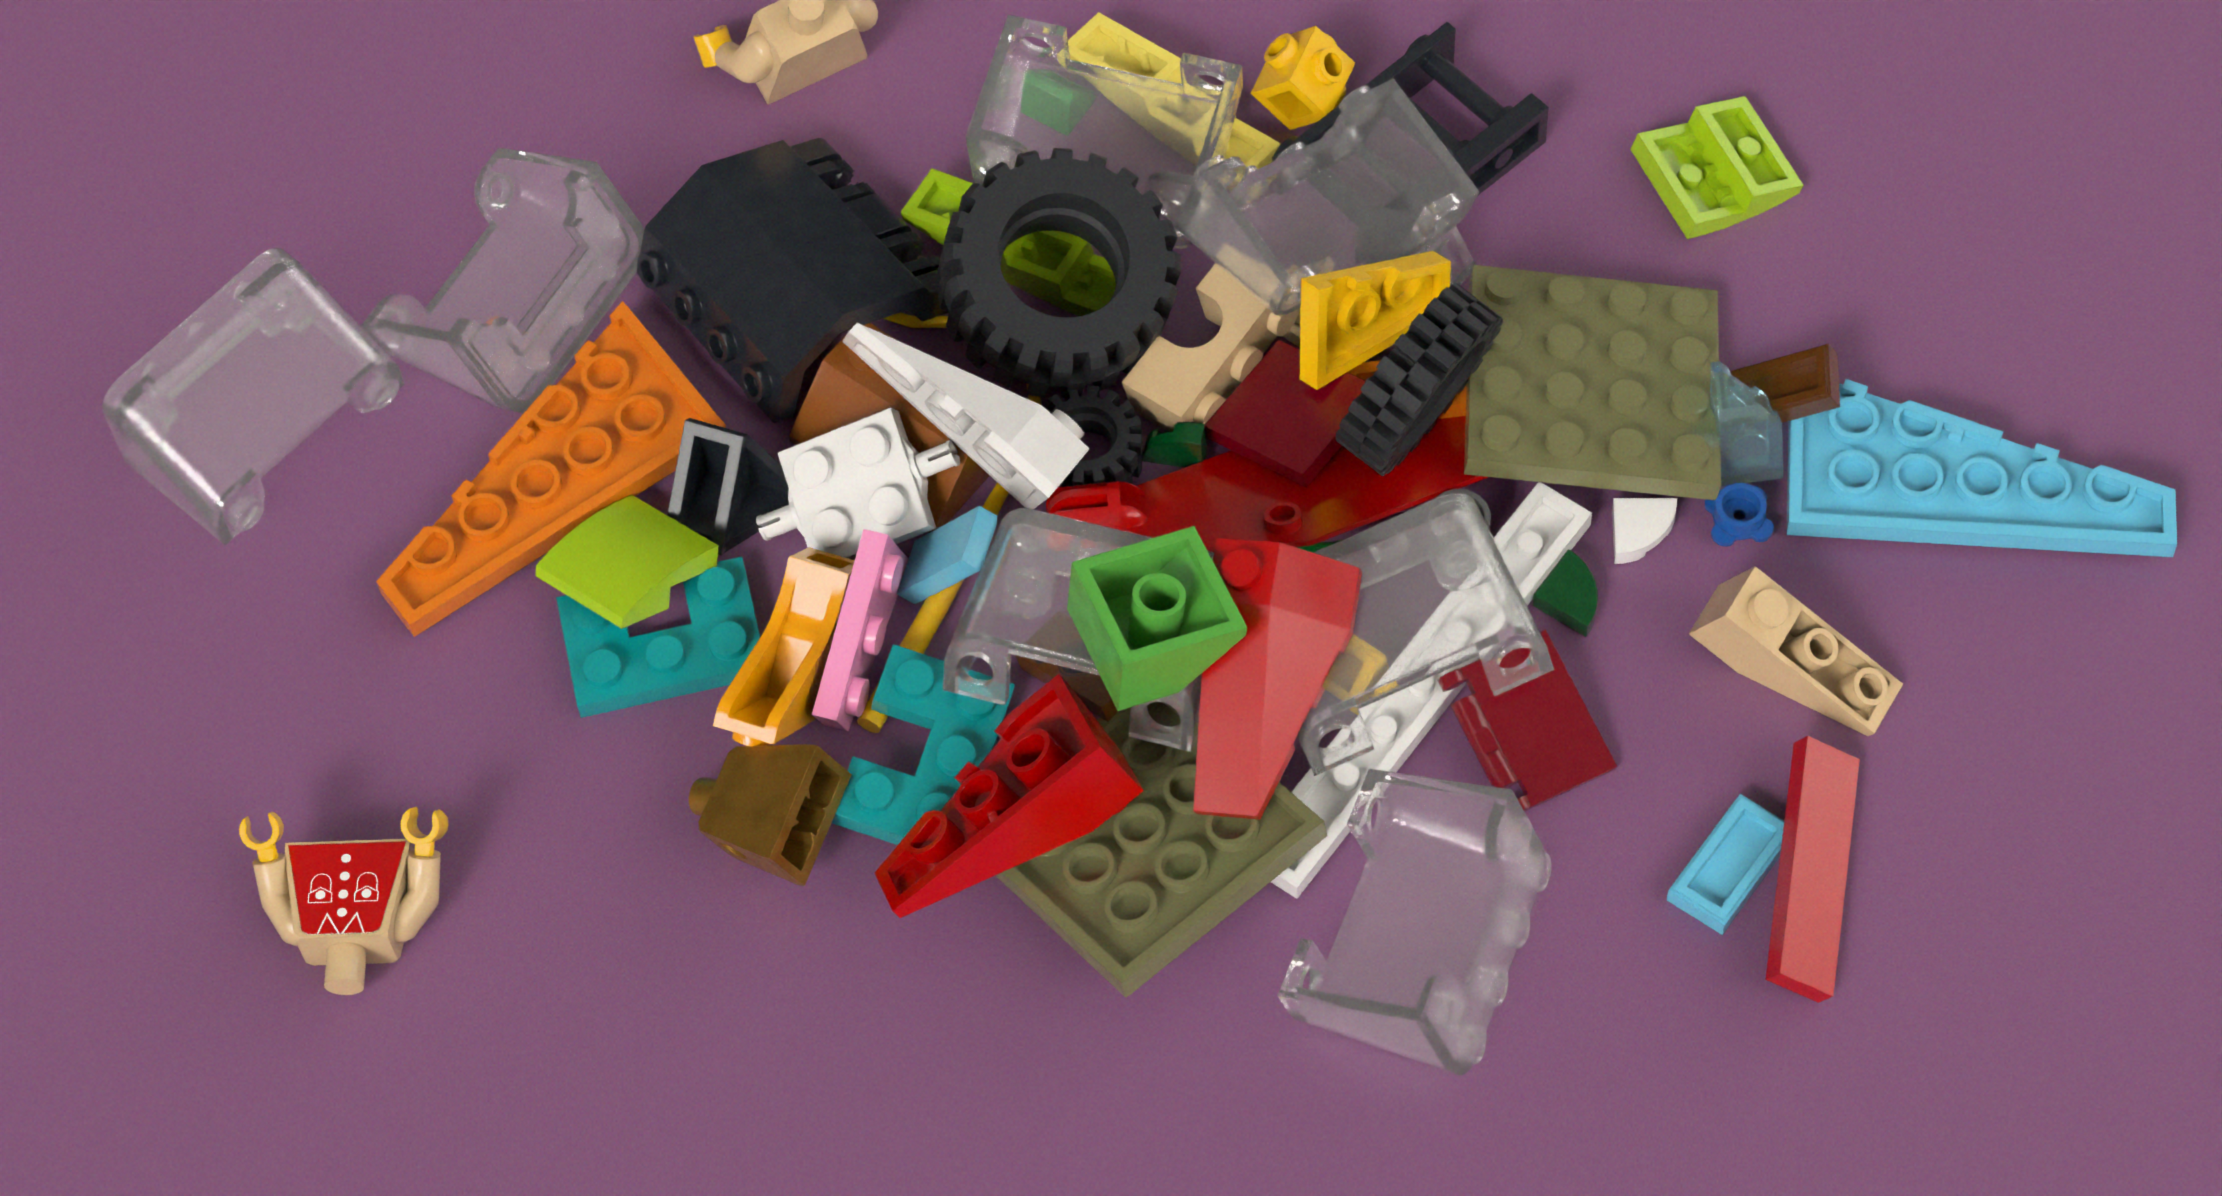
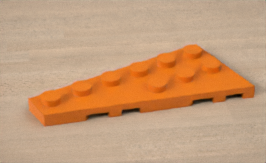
[376,301,726,637]

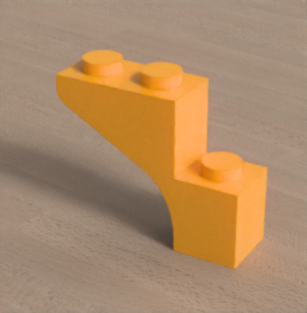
[713,547,855,747]

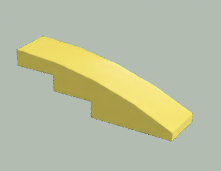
[1059,12,1281,197]

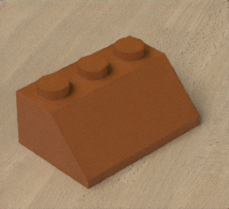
[789,323,990,533]

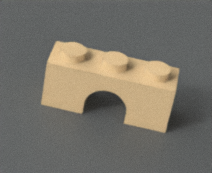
[1122,242,1300,432]

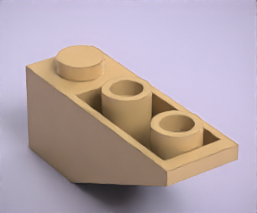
[1689,566,1903,736]

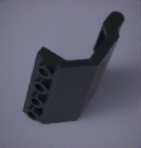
[636,138,949,423]

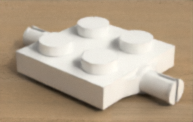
[756,408,960,560]

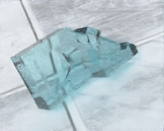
[1710,361,1783,486]

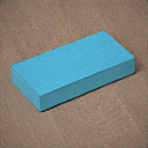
[897,506,998,604]
[1667,794,1784,935]

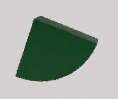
[1142,422,1207,468]
[1532,549,1598,637]

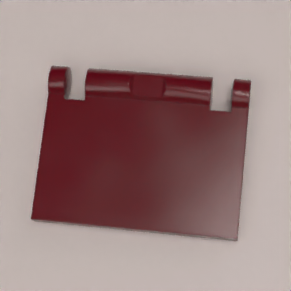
[1437,629,1617,819]

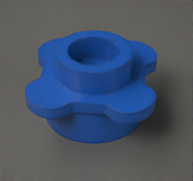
[1704,483,1774,547]

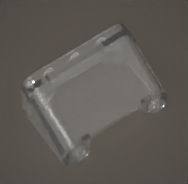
[361,148,644,413]
[102,247,405,545]

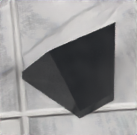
[667,418,789,555]

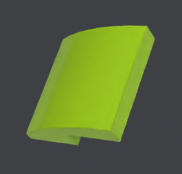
[1630,96,1804,239]
[535,495,719,629]

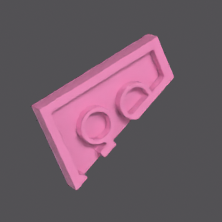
[812,529,908,732]

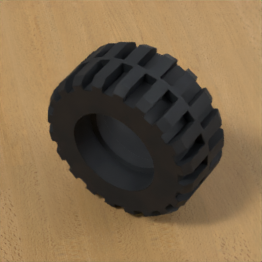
[937,148,1181,398]

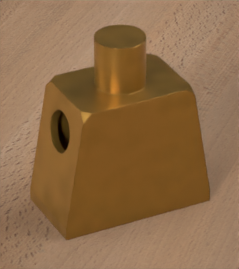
[689,744,852,886]

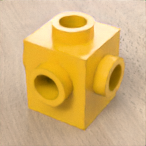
[1251,26,1355,130]

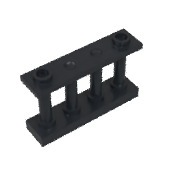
[1272,22,1549,266]

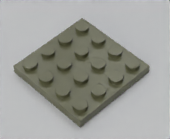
[1464,265,1721,500]
[995,693,1328,998]

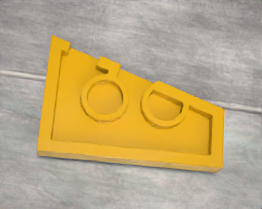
[1299,251,1451,390]

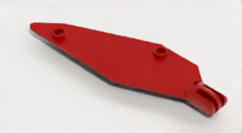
[1046,416,1488,555]

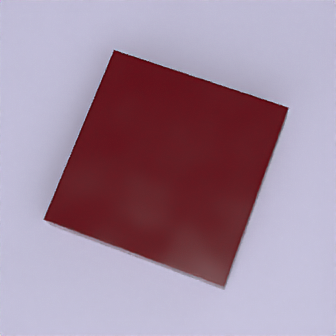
[1205,340,1366,488]

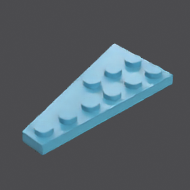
[1786,379,2177,557]

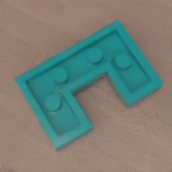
[556,556,760,718]
[832,644,1015,845]

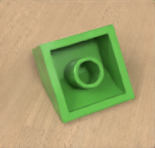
[1067,526,1247,711]

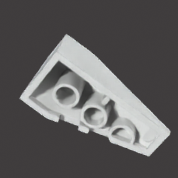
[842,323,1089,512]

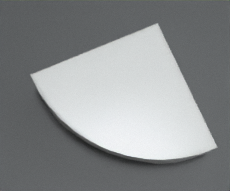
[1612,498,1677,564]

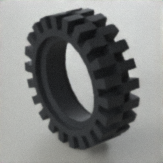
[1335,283,1503,476]

